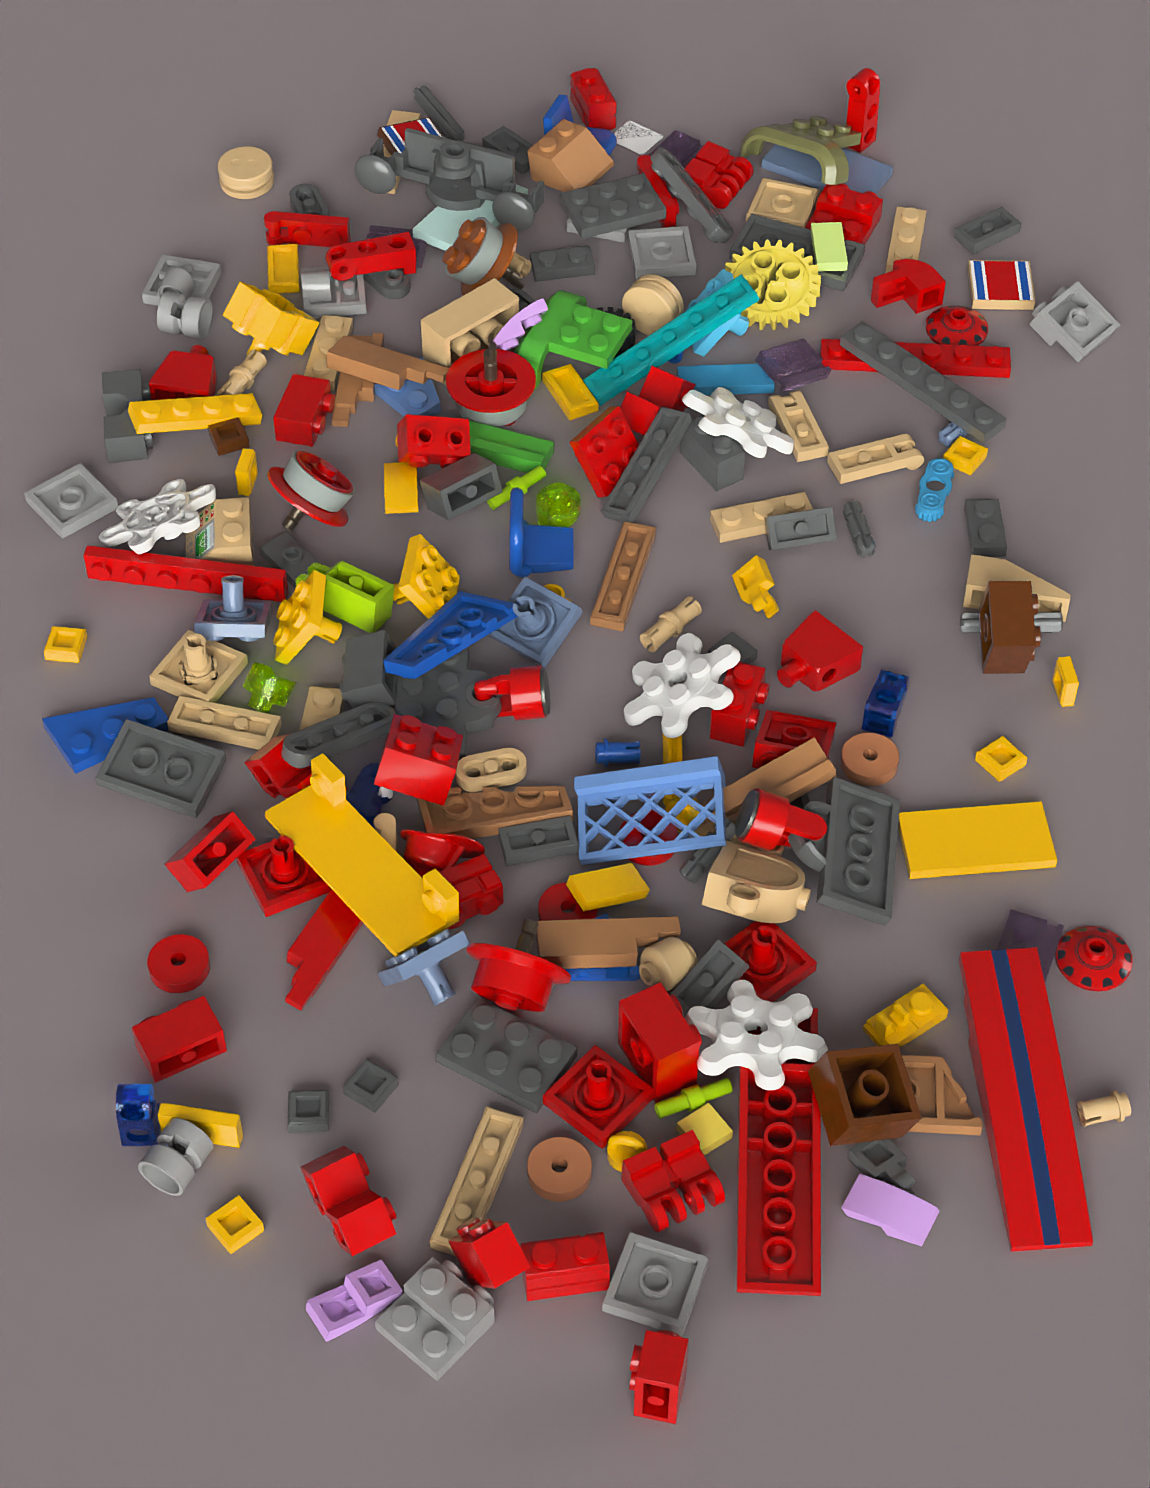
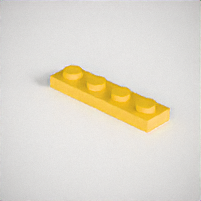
[128,393,263,434]

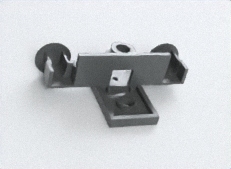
[355,128,544,232]

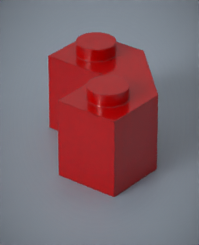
[620,366,696,436]
[244,734,348,799]
[300,1145,397,1257]

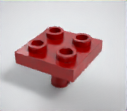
[569,406,639,498]
[237,836,331,917]
[724,921,817,1002]
[543,1045,655,1150]

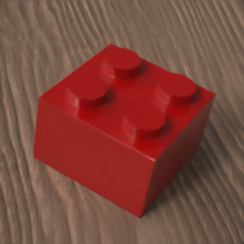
[374,714,463,806]
[618,982,702,1103]

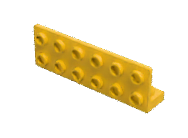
[265,753,459,957]

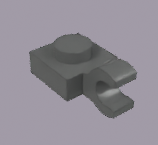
[848,1139,916,1195]

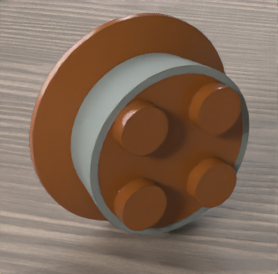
[442,217,525,296]

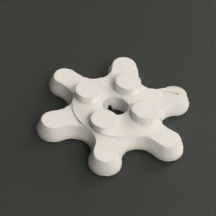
[682,387,794,458]
[99,479,216,554]
[624,633,741,738]
[685,980,828,1090]

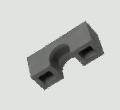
[102,369,153,463]

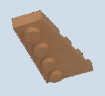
[416,786,573,839]

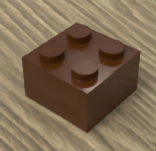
[979,581,1041,674]
[808,1044,922,1146]

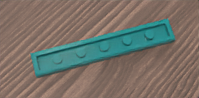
[583,274,760,406]

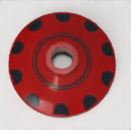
[926,306,988,346]
[1055,926,1133,991]

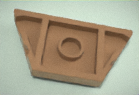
[902,1055,983,1136]

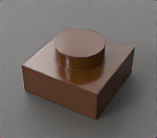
[208,417,250,456]

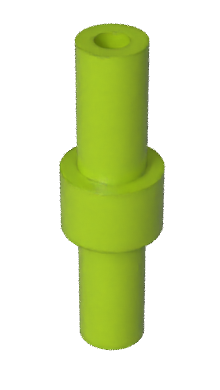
[487,465,546,510]
[654,1077,733,1119]

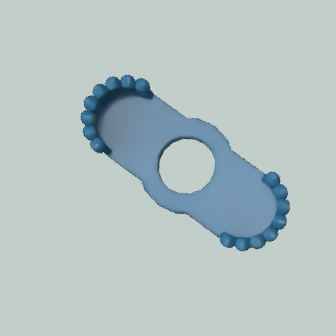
[915,458,954,522]

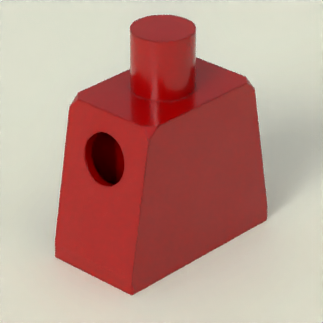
[149,345,217,400]
[777,610,863,692]

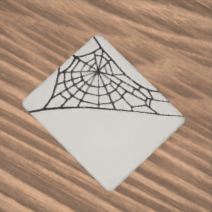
[614,121,663,155]

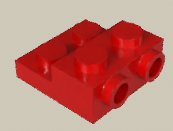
[805,183,883,245]
[752,710,837,769]

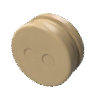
[217,146,274,199]
[622,274,684,335]

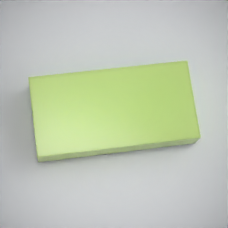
[810,222,848,271]

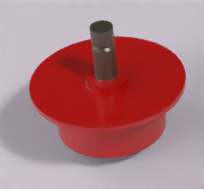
[466,919,571,1012]

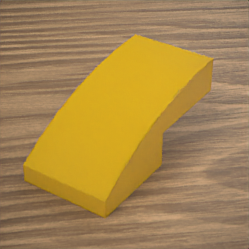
[384,462,419,514]

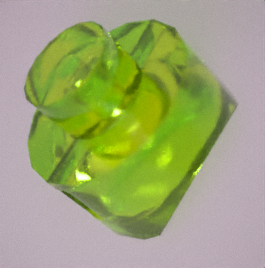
[536,482,581,528]
[242,662,297,714]

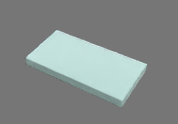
[413,184,528,251]

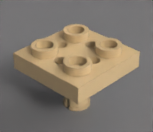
[149,630,248,703]

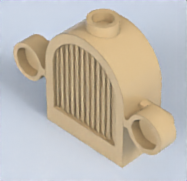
[702,841,811,923]

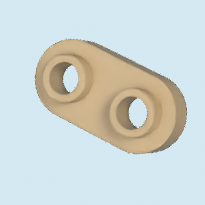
[455,748,527,792]

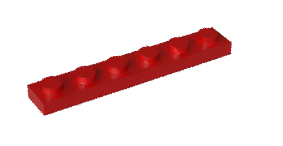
[820,339,1011,378]
[83,545,289,602]

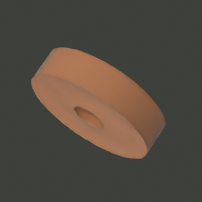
[841,733,899,786]
[527,1137,592,1202]

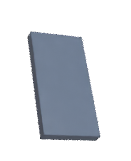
[761,144,893,194]

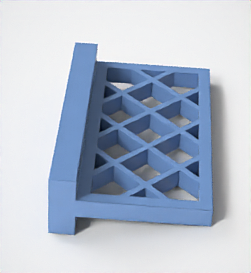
[574,756,727,865]

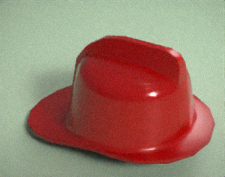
[399,829,485,879]

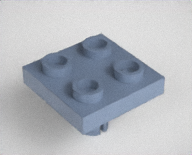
[194,575,272,642]
[488,577,583,668]
[377,929,470,1005]

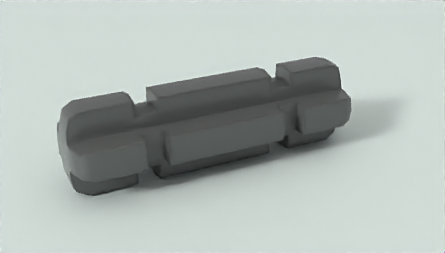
[843,501,876,557]
[679,817,736,883]

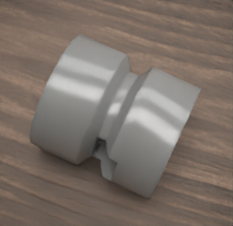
[157,291,213,339]
[138,1118,214,1196]

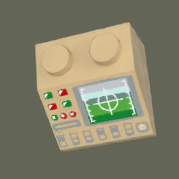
[186,497,254,566]

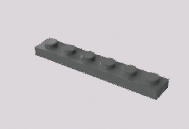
[840,321,1007,443]

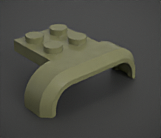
[739,116,862,185]

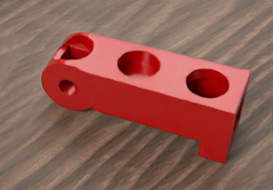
[846,68,880,153]
[325,232,416,281]

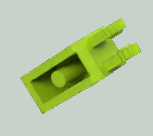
[295,561,394,633]

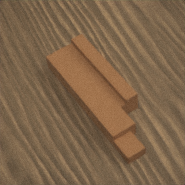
[332,333,384,427]
[327,335,449,390]
[700,737,837,824]
[536,916,681,969]

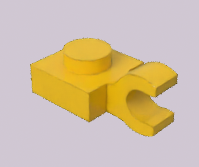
[732,555,779,618]

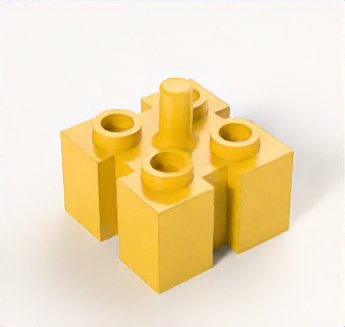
[223,282,320,357]

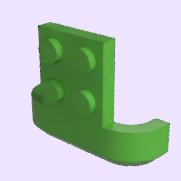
[514,290,632,390]

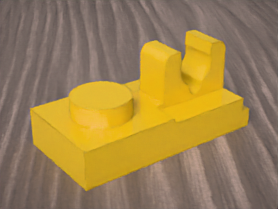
[862,983,948,1048]

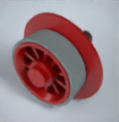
[267,450,355,531]

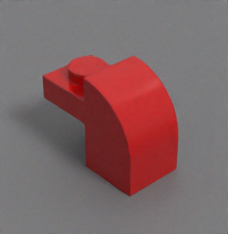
[871,259,946,314]

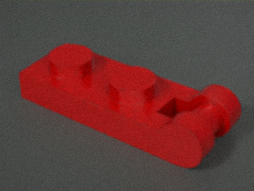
[637,155,679,228]
[264,211,351,247]

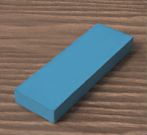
[677,363,775,395]

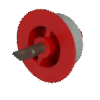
[446,342,536,427]

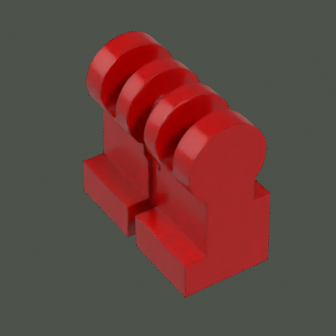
[684,141,754,209]
[621,1130,725,1233]

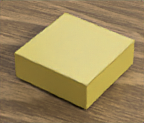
[676,1103,733,1156]

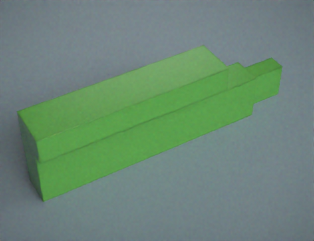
[469,420,554,473]

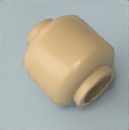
[639,936,697,992]

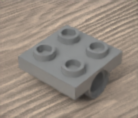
[142,254,222,306]
[301,266,367,318]

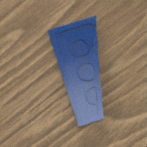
[383,591,518,679]

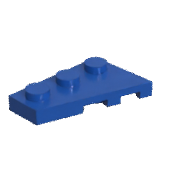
[42,697,169,774]

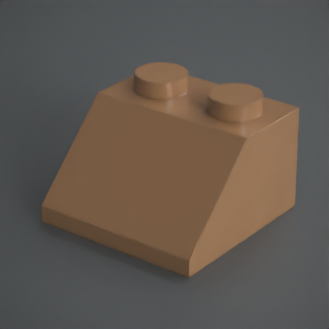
[527,119,614,192]

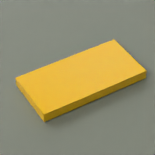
[898,801,1057,879]

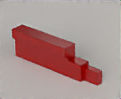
[285,889,363,1011]

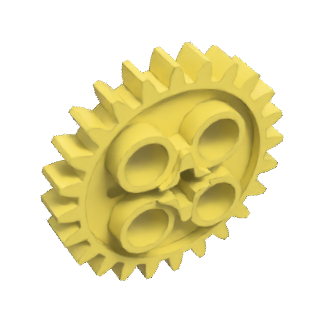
[725,239,821,330]

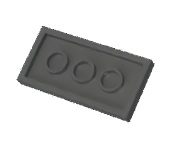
[729,214,865,291]

